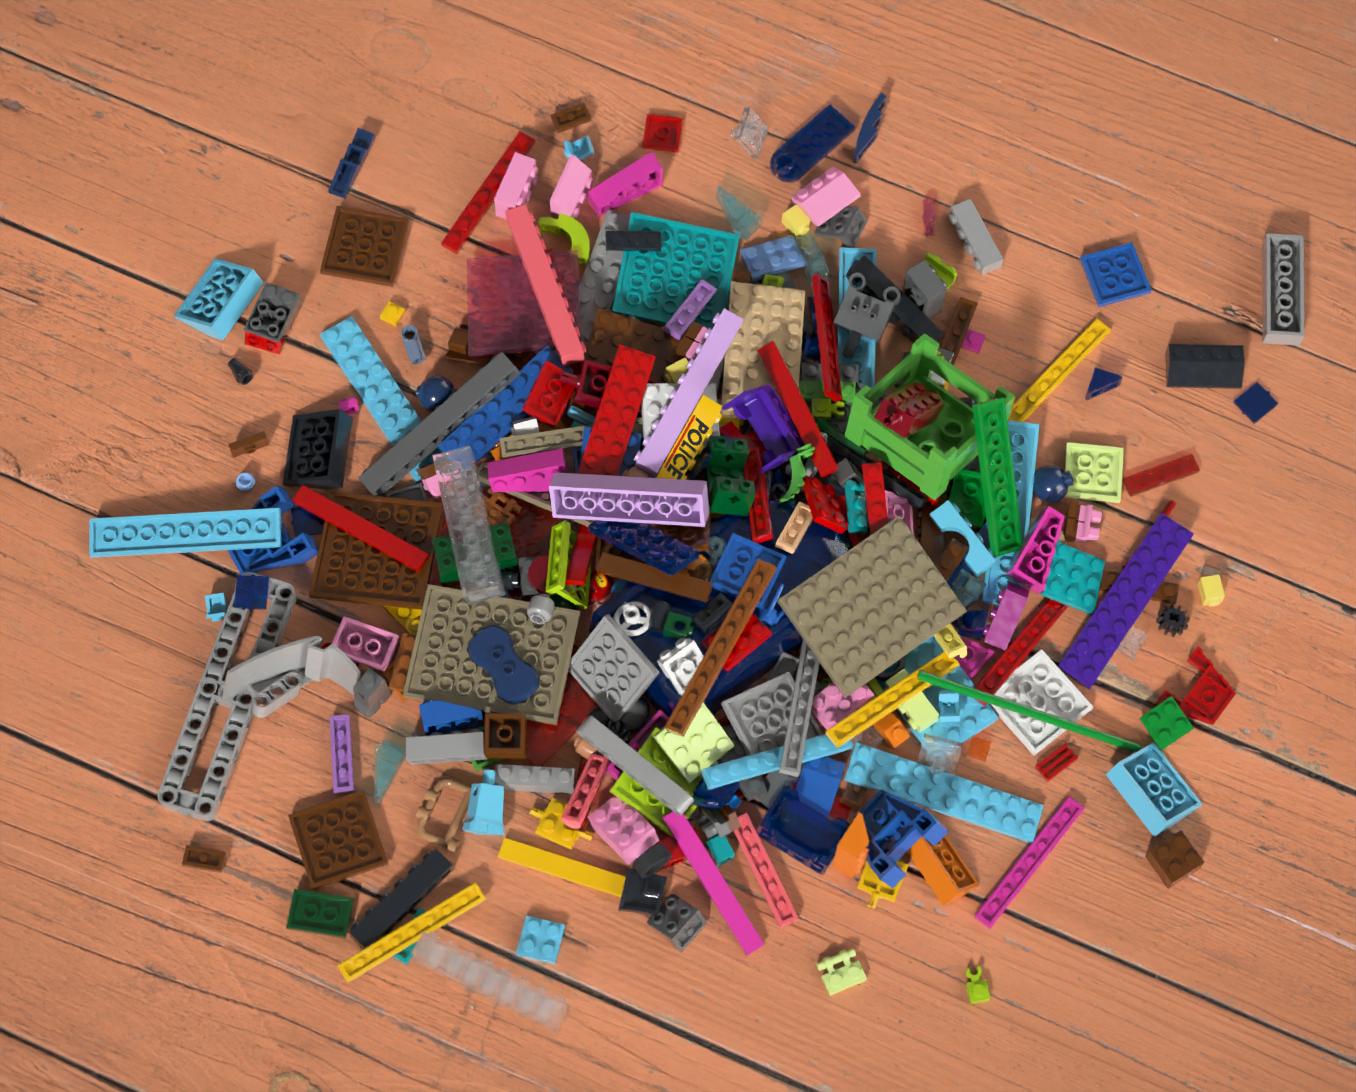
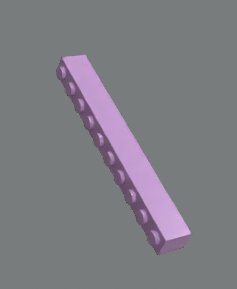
[634,308,744,478]

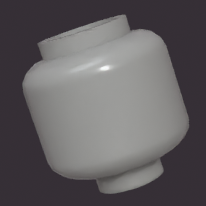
[527,594,555,624]

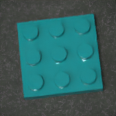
[1040,541,1105,615]

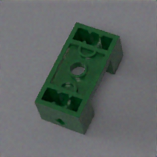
[702,435,756,516]
[432,522,518,585]

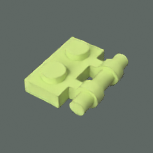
[816,948,867,996]

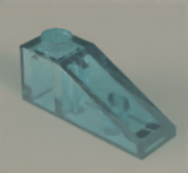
[716,186,762,241]
[794,233,830,287]
[950,569,987,624]
[374,739,406,806]

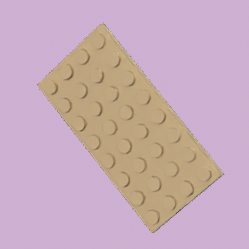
[720,282,805,420]

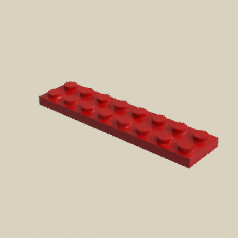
[578,345,656,476]

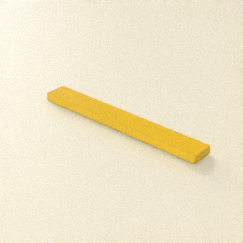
[1008,318,1111,422]
[825,652,960,748]
[498,838,626,897]
[337,882,486,983]

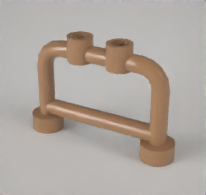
[416,778,471,856]

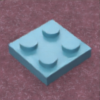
[516,915,565,965]

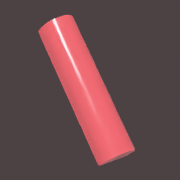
[561,754,610,829]

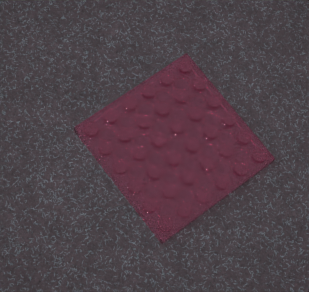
[467,250,582,356]

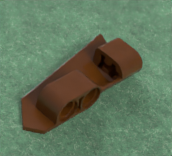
[445,327,537,370]

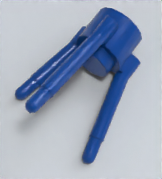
[757,584,785,627]

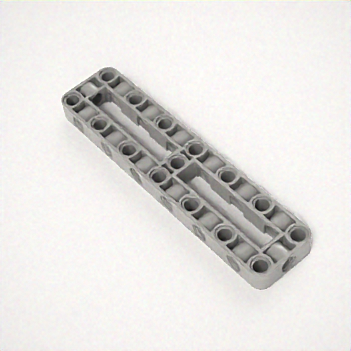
[157,572,297,821]

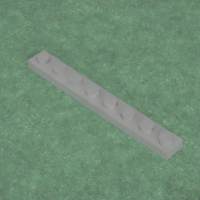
[779,639,819,777]

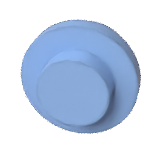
[236,473,255,491]

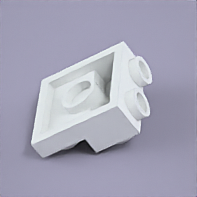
[657,638,704,695]

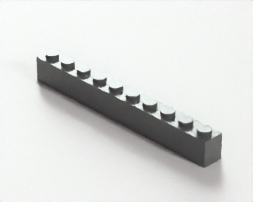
[358,352,521,497]

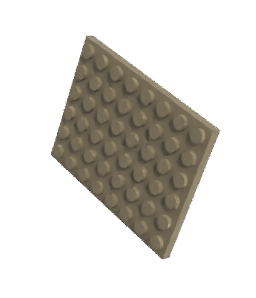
[777,516,967,698]
[403,584,581,725]

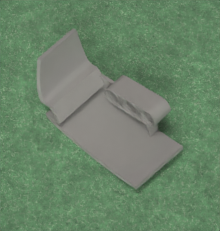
[222,636,361,718]

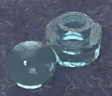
[705,537,726,573]

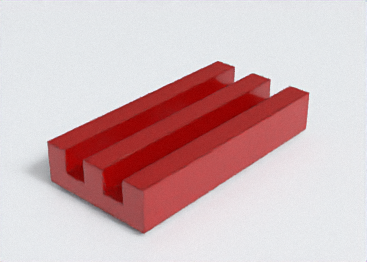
[1035,743,1078,782]

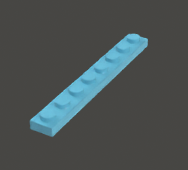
[701,734,853,790]

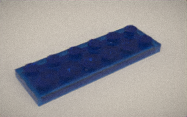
[588,520,699,576]

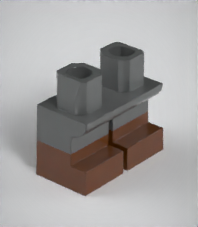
[694,795,741,838]

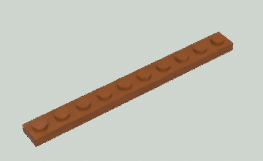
[665,559,777,738]

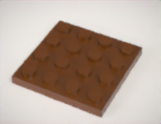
[320,206,409,287]
[288,790,388,890]

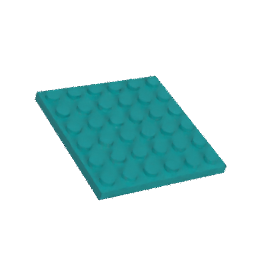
[612,212,739,330]

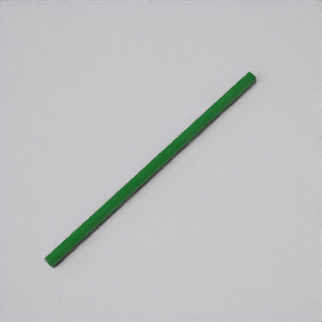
[917,670,1141,753]

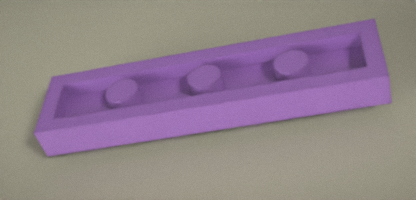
[663,280,717,340]
[330,714,354,794]

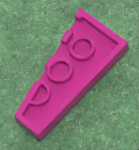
[954,634,995,680]

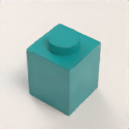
[706,834,735,867]

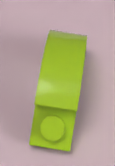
[539,213,590,266]

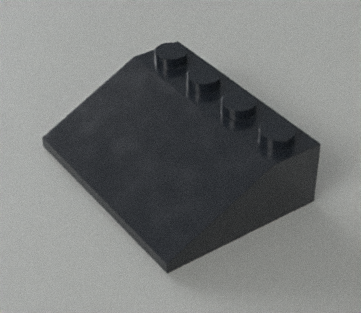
[283,409,353,489]

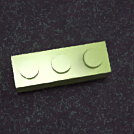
[884,669,939,733]

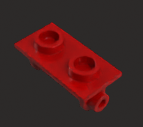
[245,331,285,355]

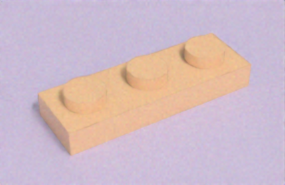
[775,502,813,554]

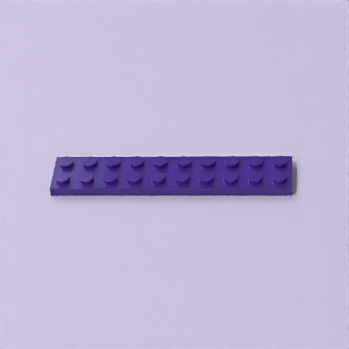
[1058,513,1194,690]

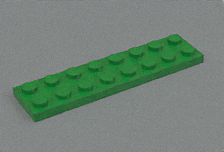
[972,397,1023,557]

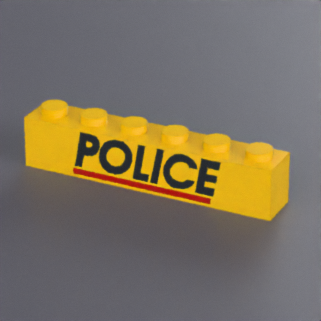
[655,395,723,480]

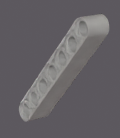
[576,715,694,816]

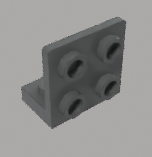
[815,206,868,248]
[647,894,707,952]

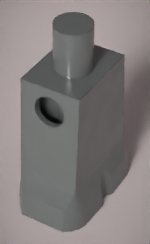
[353,668,392,717]

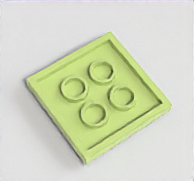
[1064,442,1124,503]
[653,703,735,783]

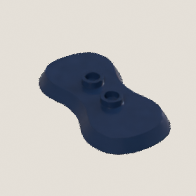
[467,625,540,704]

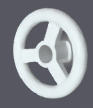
[614,602,651,636]

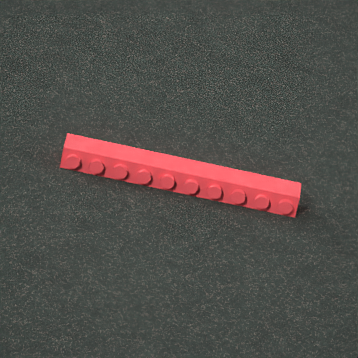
[505,205,586,367]

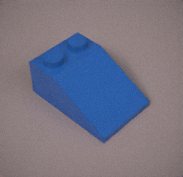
[419,700,484,736]
[788,757,846,824]

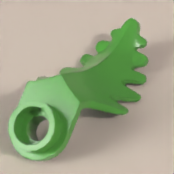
[779,443,815,503]

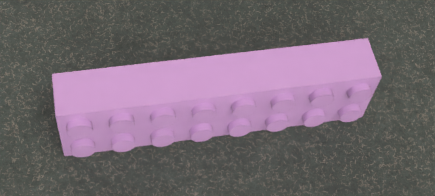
[549,472,709,527]

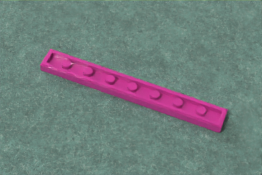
[974,796,1085,929]
[662,812,764,955]

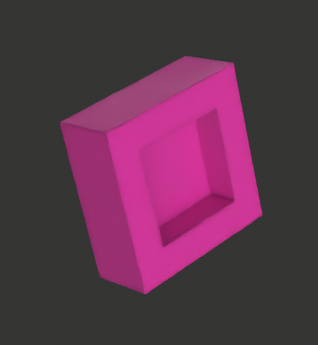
[962,329,986,354]
[338,398,359,415]

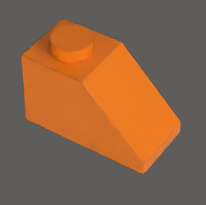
[873,713,910,748]

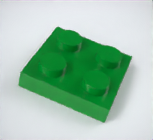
[1139,696,1194,751]

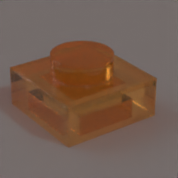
[967,736,991,762]

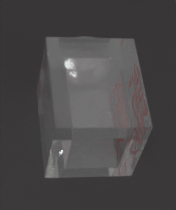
[1117,626,1148,660]

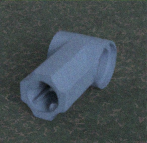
[401,325,426,365]

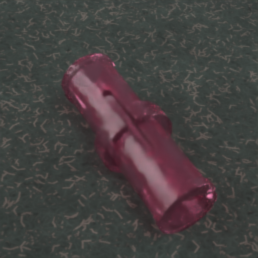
[922,198,937,236]

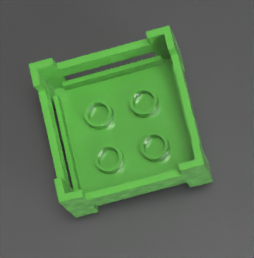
[845,333,1015,500]

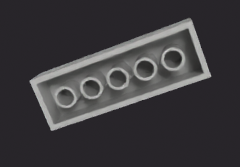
[1262,233,1304,346]

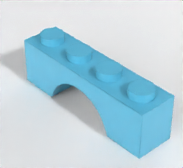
[930,500,995,577]

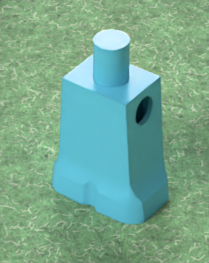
[462,770,504,836]

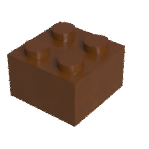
[484,714,527,758]
[1145,830,1205,889]

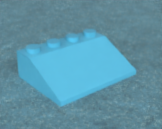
[174,258,264,340]
[1106,743,1203,837]

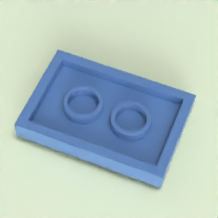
[740,235,805,282]

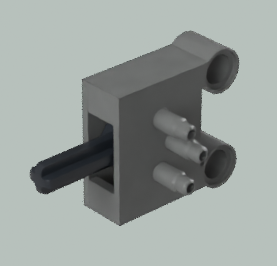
[834,273,901,359]

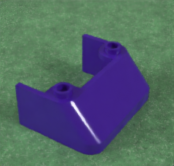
[722,385,805,473]

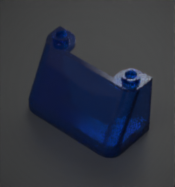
[757,786,850,875]

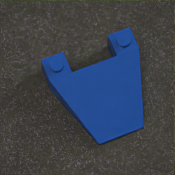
[228,486,319,575]
[854,789,949,889]

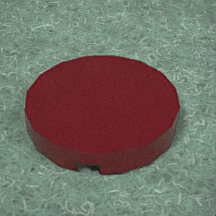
[527,555,549,594]

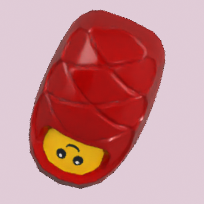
[576,571,612,605]

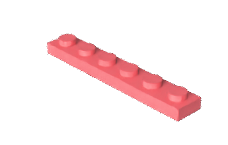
[733,813,798,928]

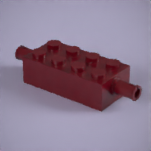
[558,360,658,418]
[874,382,946,438]

